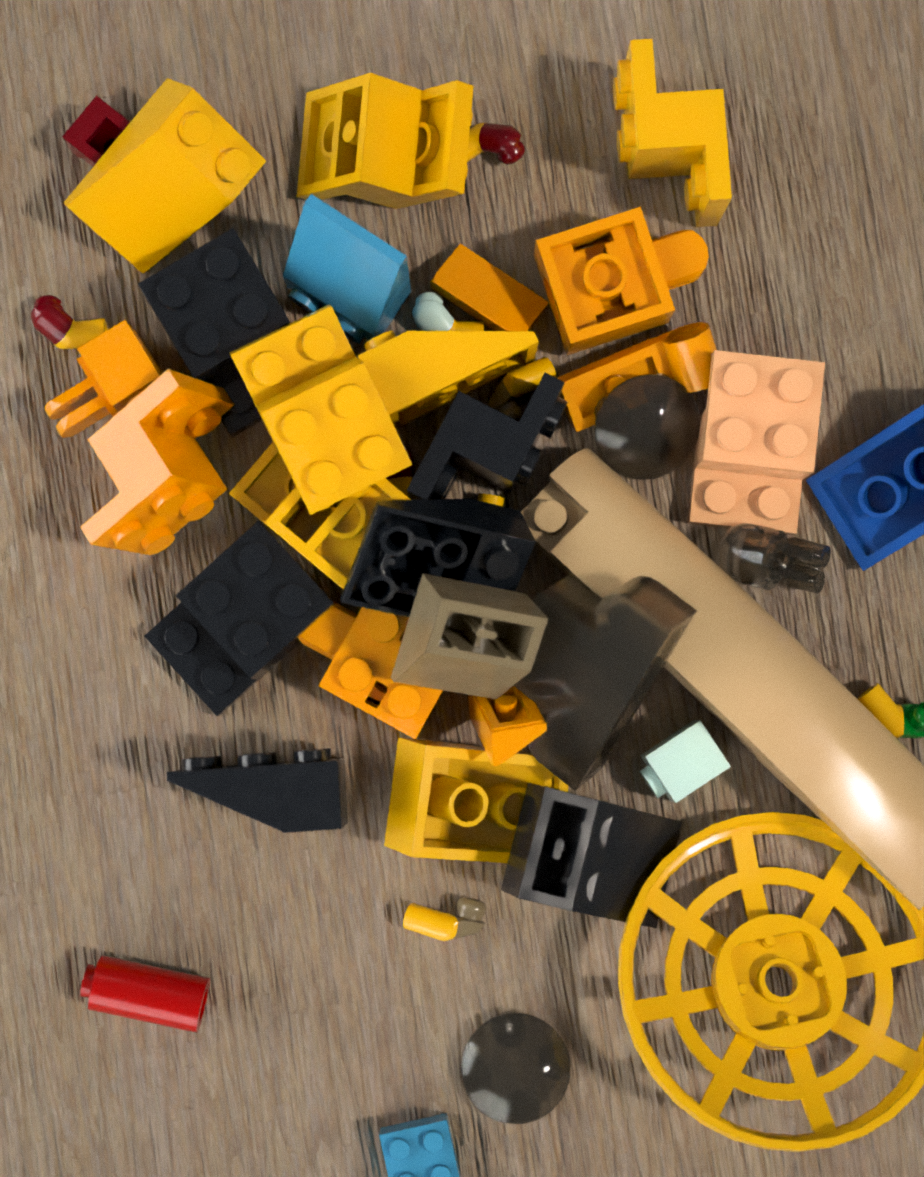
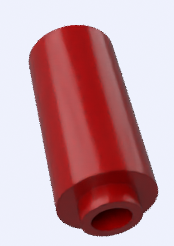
[80,955,210,1033]

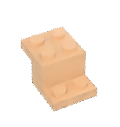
[687,350,825,535]

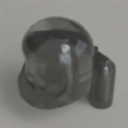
[717,523,831,594]

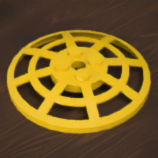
[618,812,924,1152]

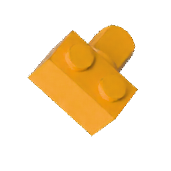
[44,320,163,438]

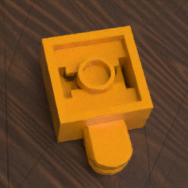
[534,206,709,355]
[298,600,443,739]

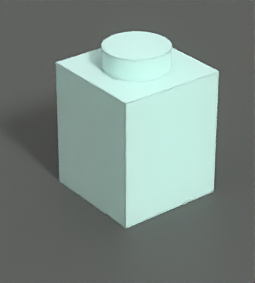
[639,720,731,803]

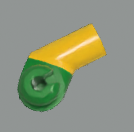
[857,683,924,739]

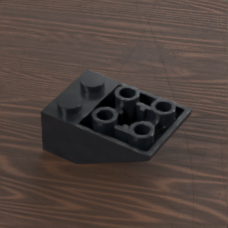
[340,499,536,617]
[167,748,348,833]
[501,782,682,928]

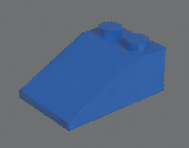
[806,404,924,571]

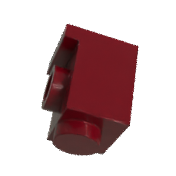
[62,95,130,167]

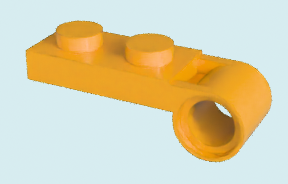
[557,322,717,432]

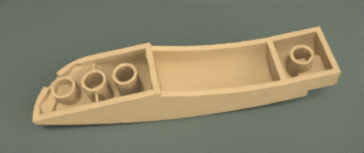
[521,448,924,910]

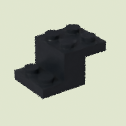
[138,228,290,438]
[407,373,568,500]
[144,520,335,716]

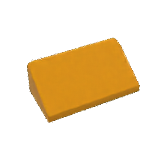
[430,243,549,331]
[468,679,547,767]

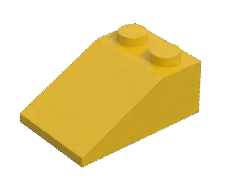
[63,78,266,274]
[358,330,539,429]
[384,737,572,863]

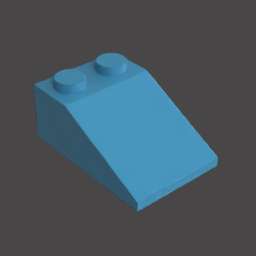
[283,194,411,344]

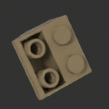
[391,574,548,699]

